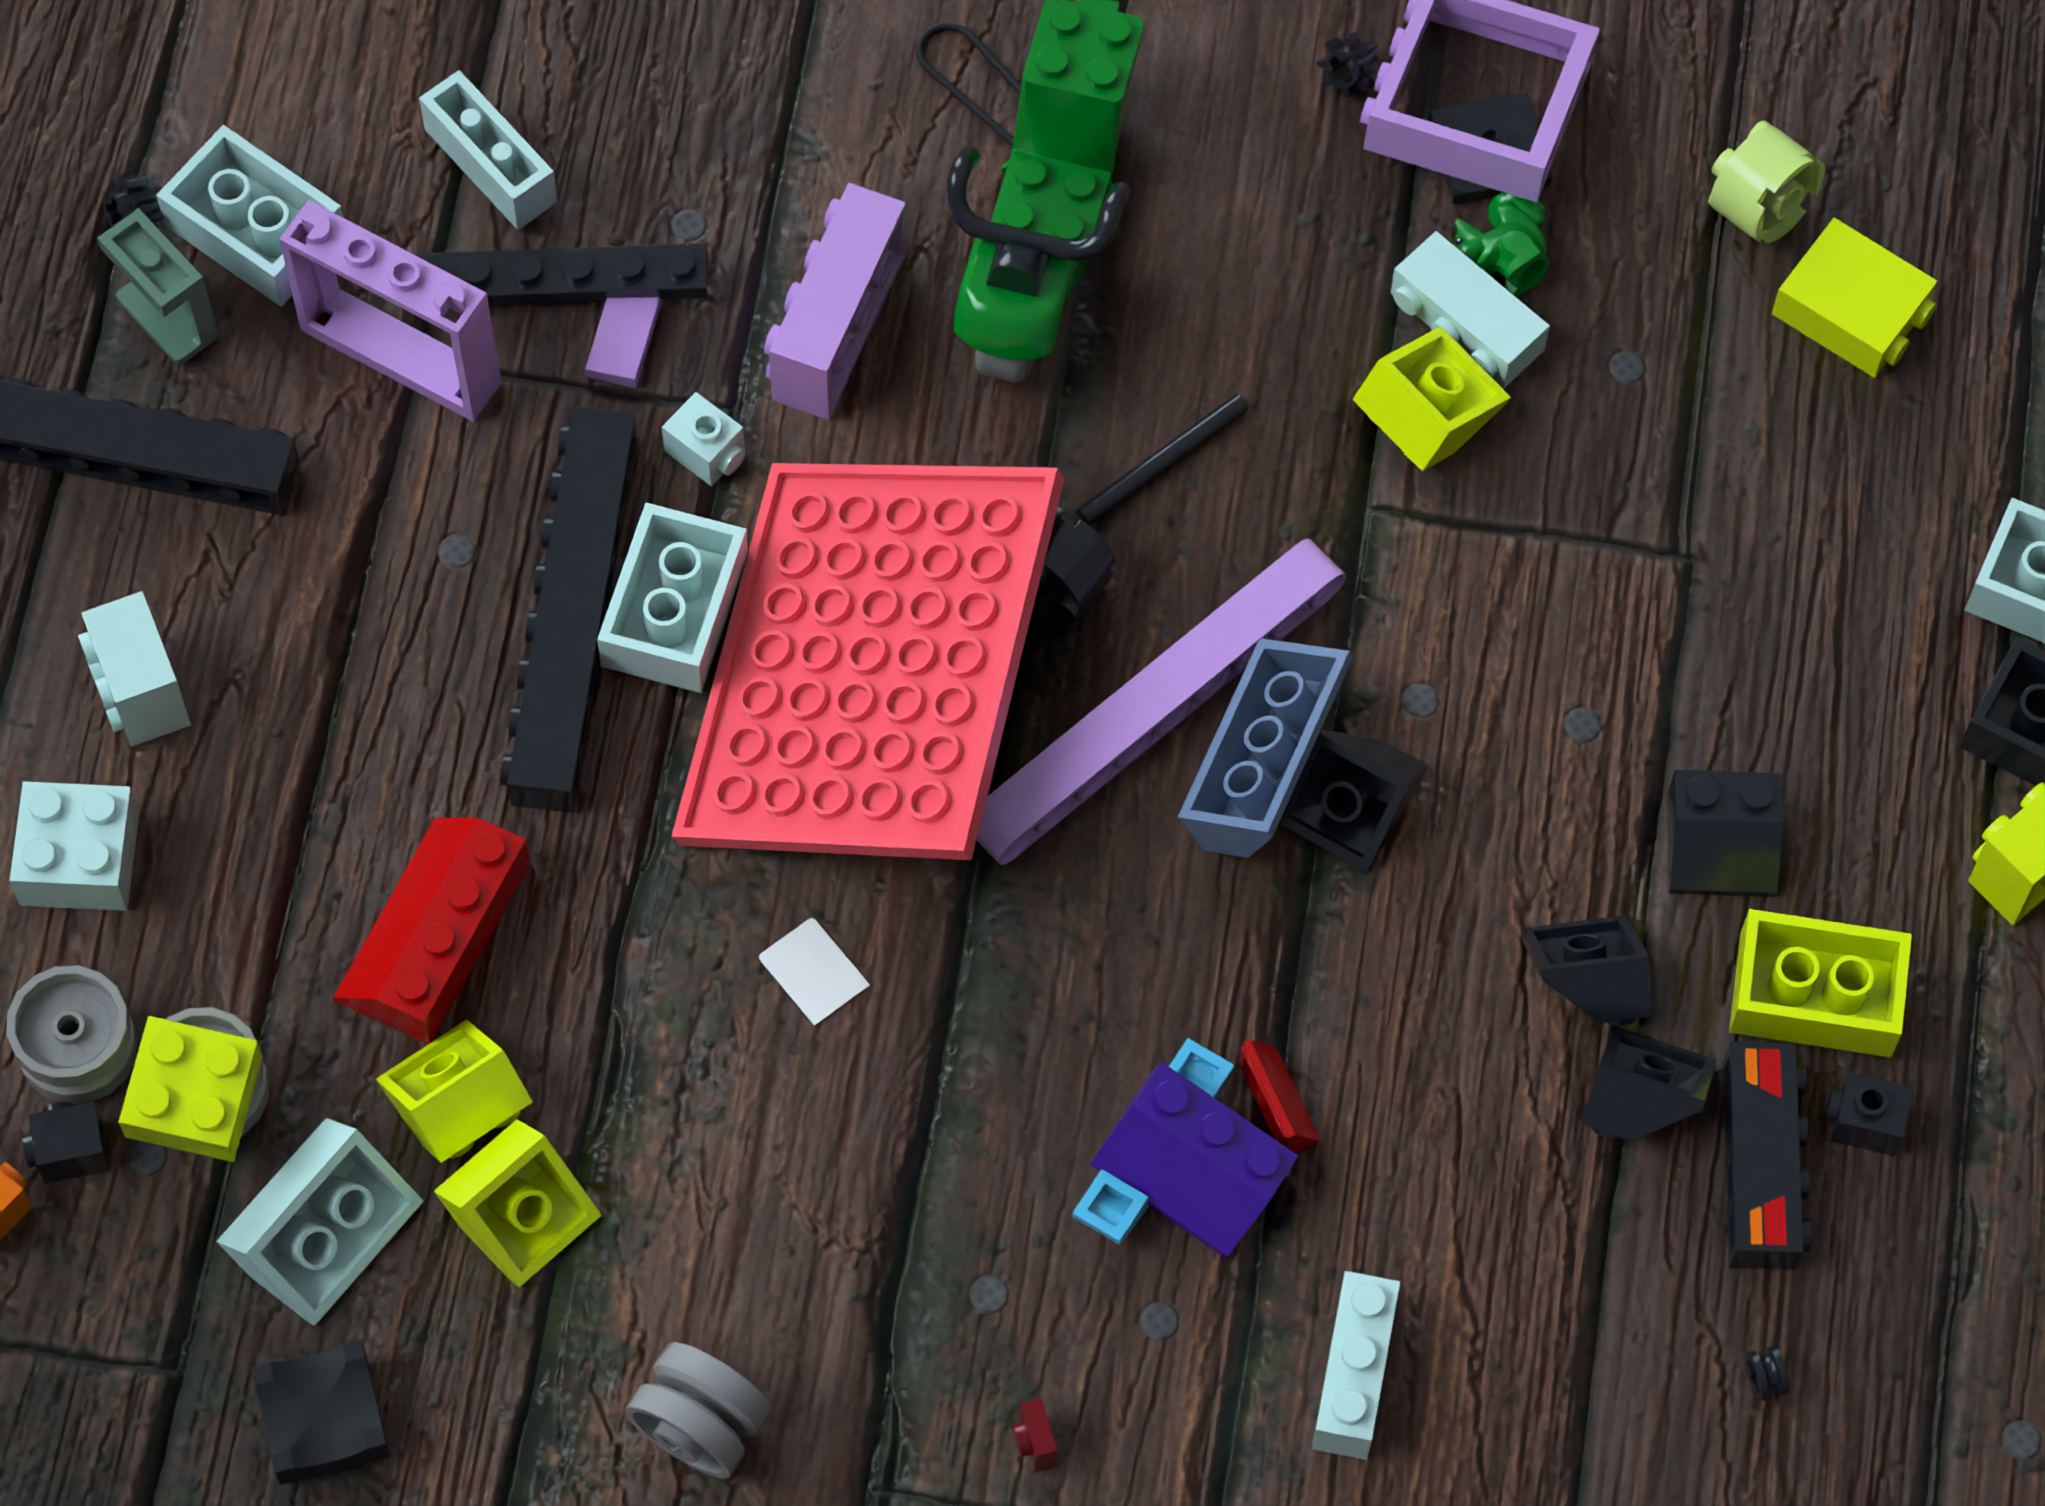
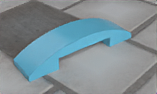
[1072,1038,1235,1245]

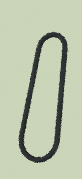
[915,22,1021,146]

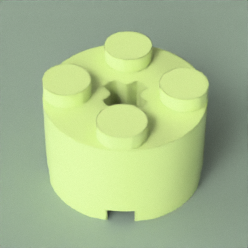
[1708,120,1825,244]

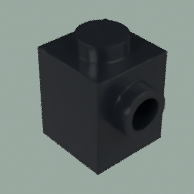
[1825,1072,1913,1156]
[22,1101,111,1184]

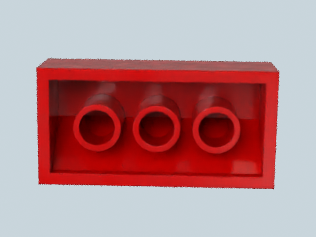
[333,818,531,1044]

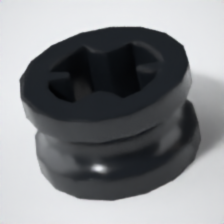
[1745,1345,1789,1401]

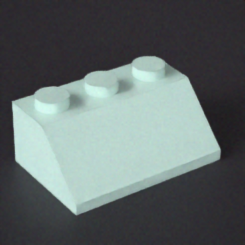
[216,1118,424,1326]

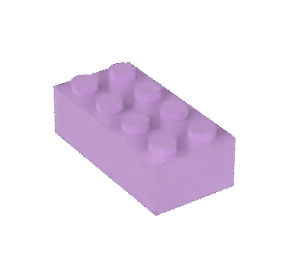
[764,182,907,420]

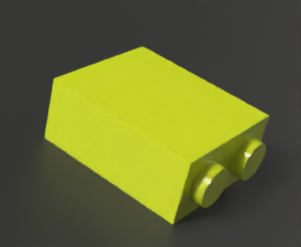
[1772,218,1938,378]

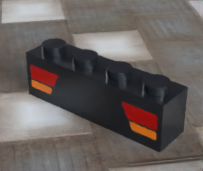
[1723,1042,1812,1270]

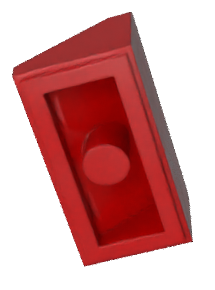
[1239,1040,1319,1153]

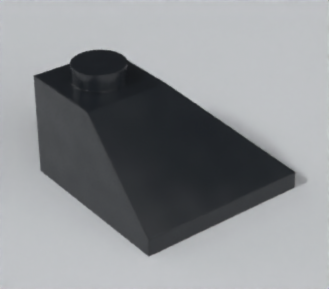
[1279,729,1429,872]
[1520,915,1653,1026]
[1581,1025,1717,1141]

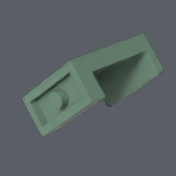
[97,208,219,365]

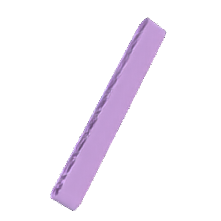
[976,539,1346,865]

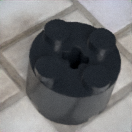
[1031,507,1116,623]

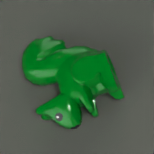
[1454,192,1549,298]

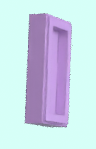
[585,297,662,388]

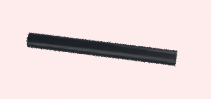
[1076,394,1248,526]

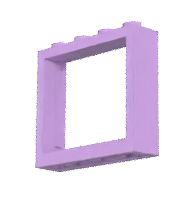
[1360,0,1600,202]
[279,200,502,422]

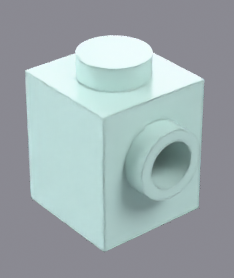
[662,392,745,486]

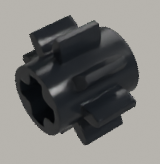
[1317,31,1382,98]
[104,175,164,228]

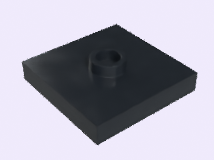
[1429,92,1552,204]

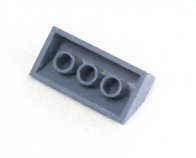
[1178,638,1353,858]

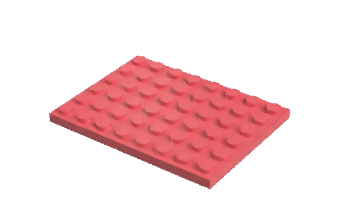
[672,463,1065,860]

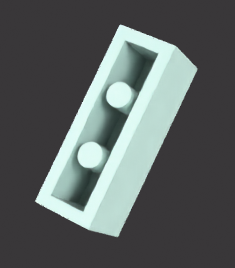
[419,70,558,230]
[1391,231,1550,389]
[1312,1271,1400,1460]

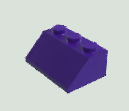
[1089,1062,1298,1258]

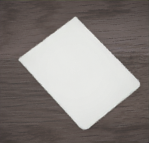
[759,918,870,1026]

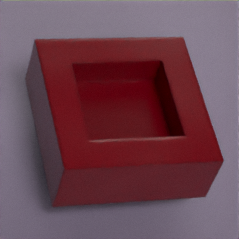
[1012,1398,1058,1472]

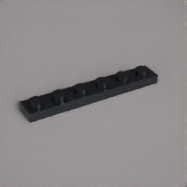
[402,243,708,309]

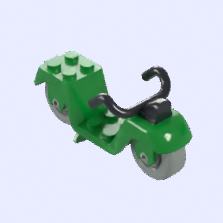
[946,0,1147,383]

